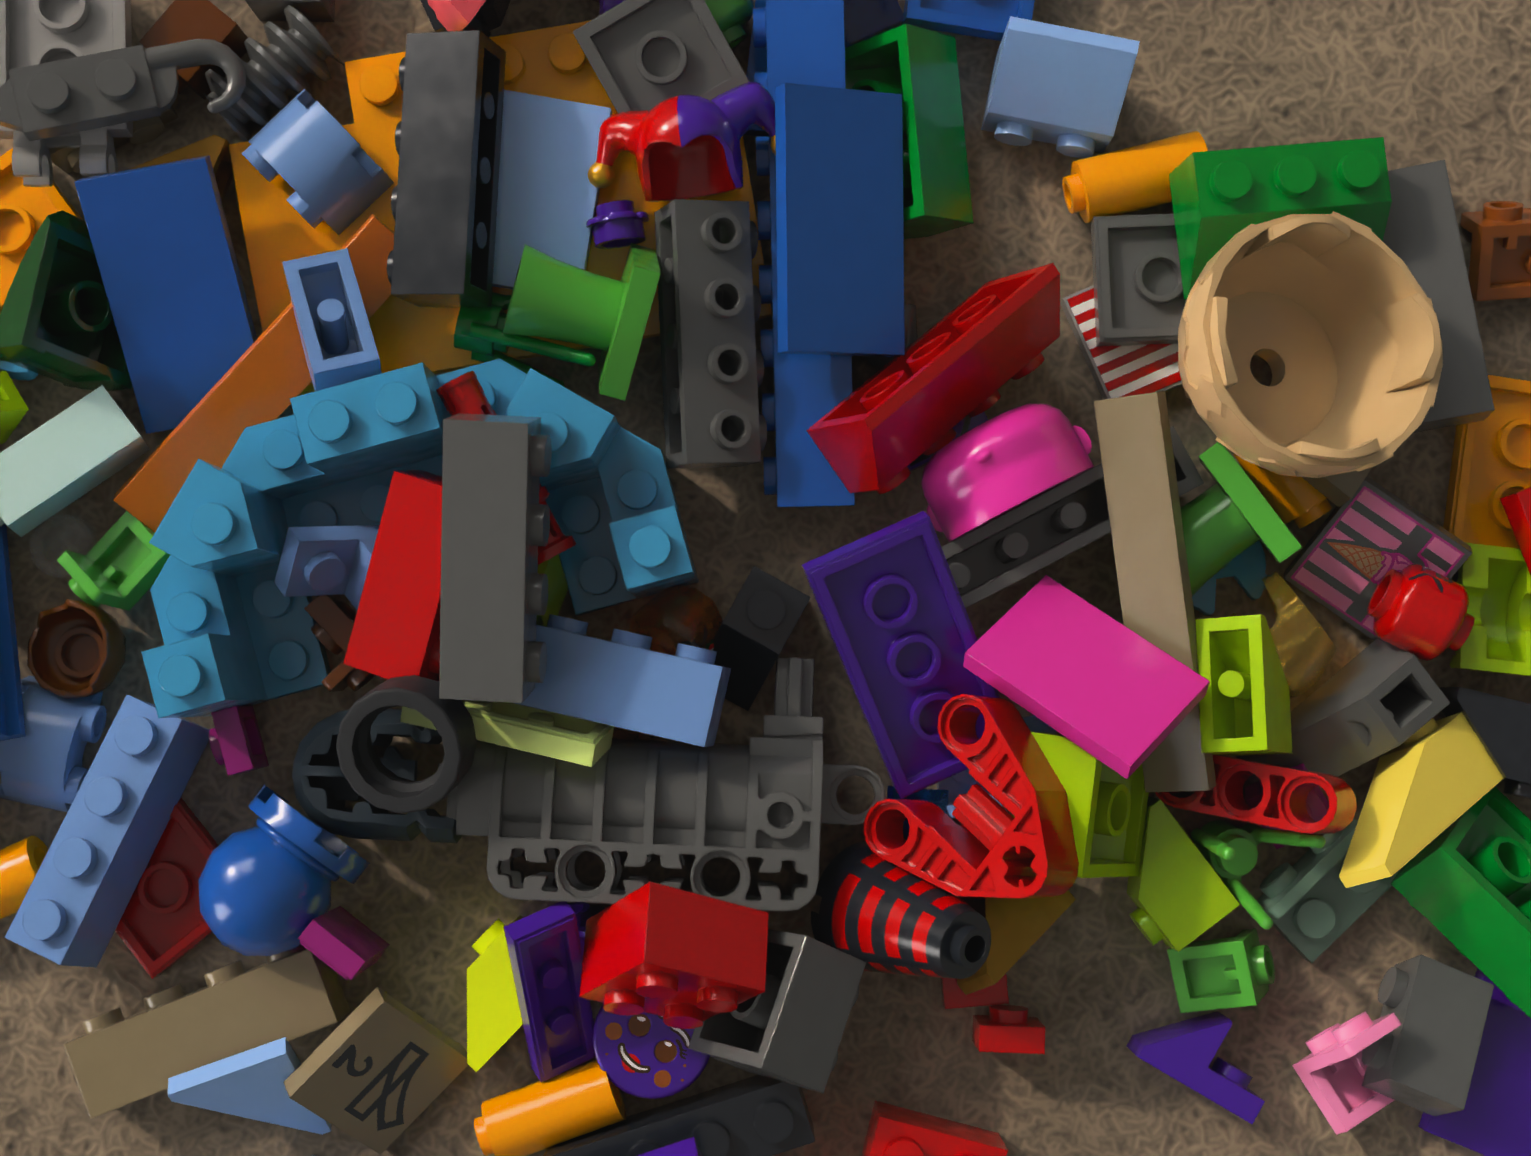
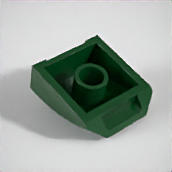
[0,210,132,391]

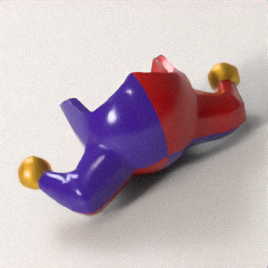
[588,82,776,202]

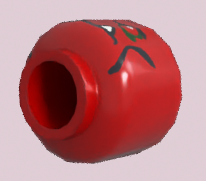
[1367,564,1475,661]

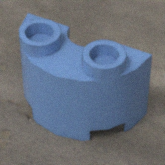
[242,89,394,235]
[0,676,106,812]

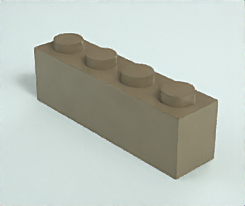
[63,945,351,1119]

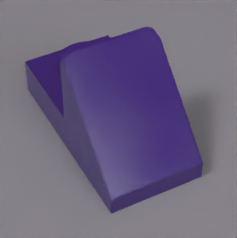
[1126,1011,1265,1124]

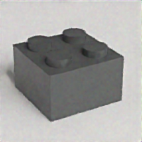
[688,929,866,1093]

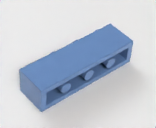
[515,614,731,747]
[4,695,209,967]

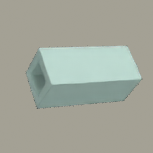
[0,385,150,537]

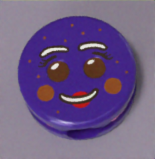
[592,1003,710,1099]

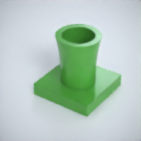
[502,243,661,401]
[1180,442,1302,597]

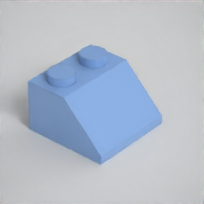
[981,16,1140,158]

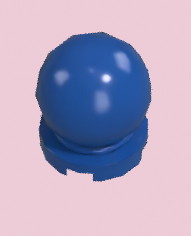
[198,785,370,956]

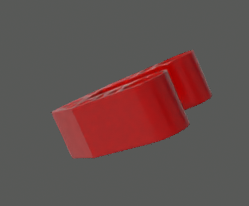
[863,694,1079,898]

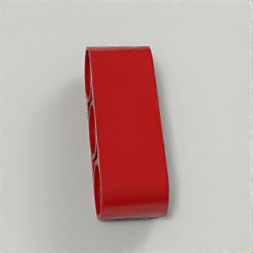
[1155,754,1357,834]

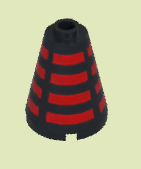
[811,841,992,979]

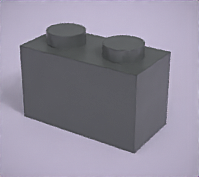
[1362,954,1494,1116]

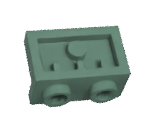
[1257,819,1400,963]

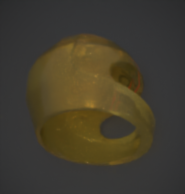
[1230,572,1338,699]

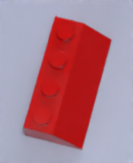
[806,263,1060,494]

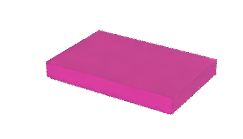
[963,575,1210,779]

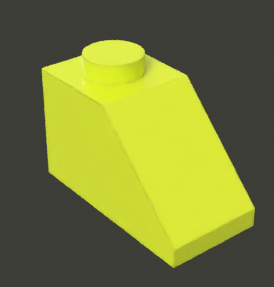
[467,915,523,1073]

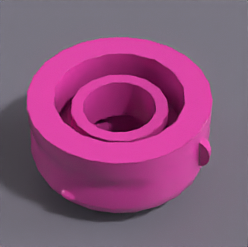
[921,403,1094,543]

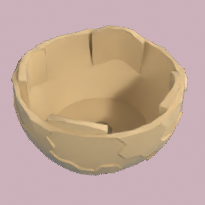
[1178,211,1443,478]

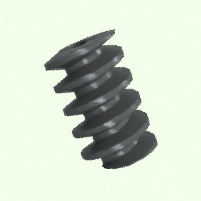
[203,5,345,142]

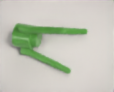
[1191,820,1326,930]

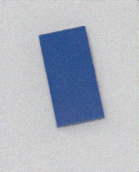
[775,83,905,357]
[74,155,257,434]

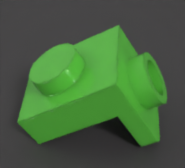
[57,511,170,611]

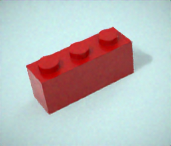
[343,470,442,681]

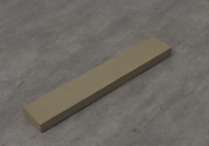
[1094,391,1216,792]

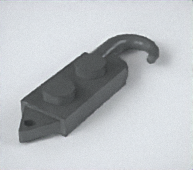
[0,39,246,141]

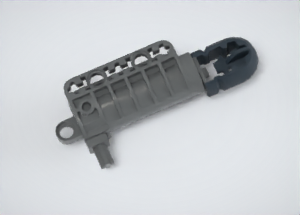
[292,658,885,911]

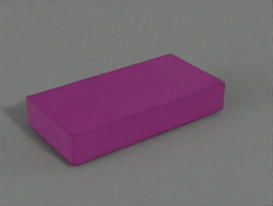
[298,906,390,980]

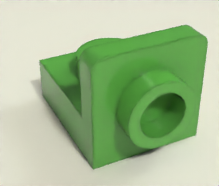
[1167,928,1275,1013]

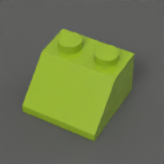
[1012,732,1149,878]

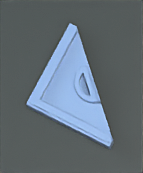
[168,1037,331,1135]

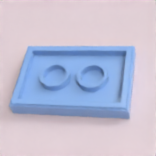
[492,90,613,290]

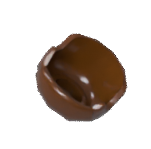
[27,599,126,699]

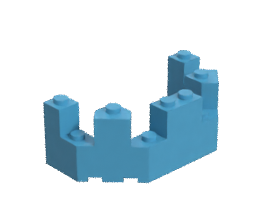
[141,358,699,718]

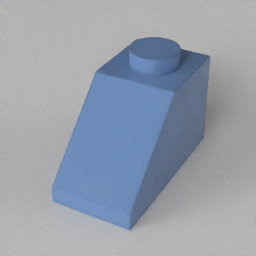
[282,248,382,391]

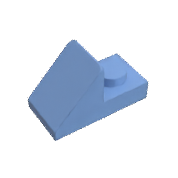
[274,525,379,610]

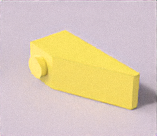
[1339,712,1504,888]

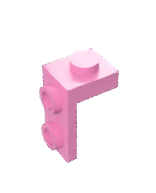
[1292,1011,1402,1135]

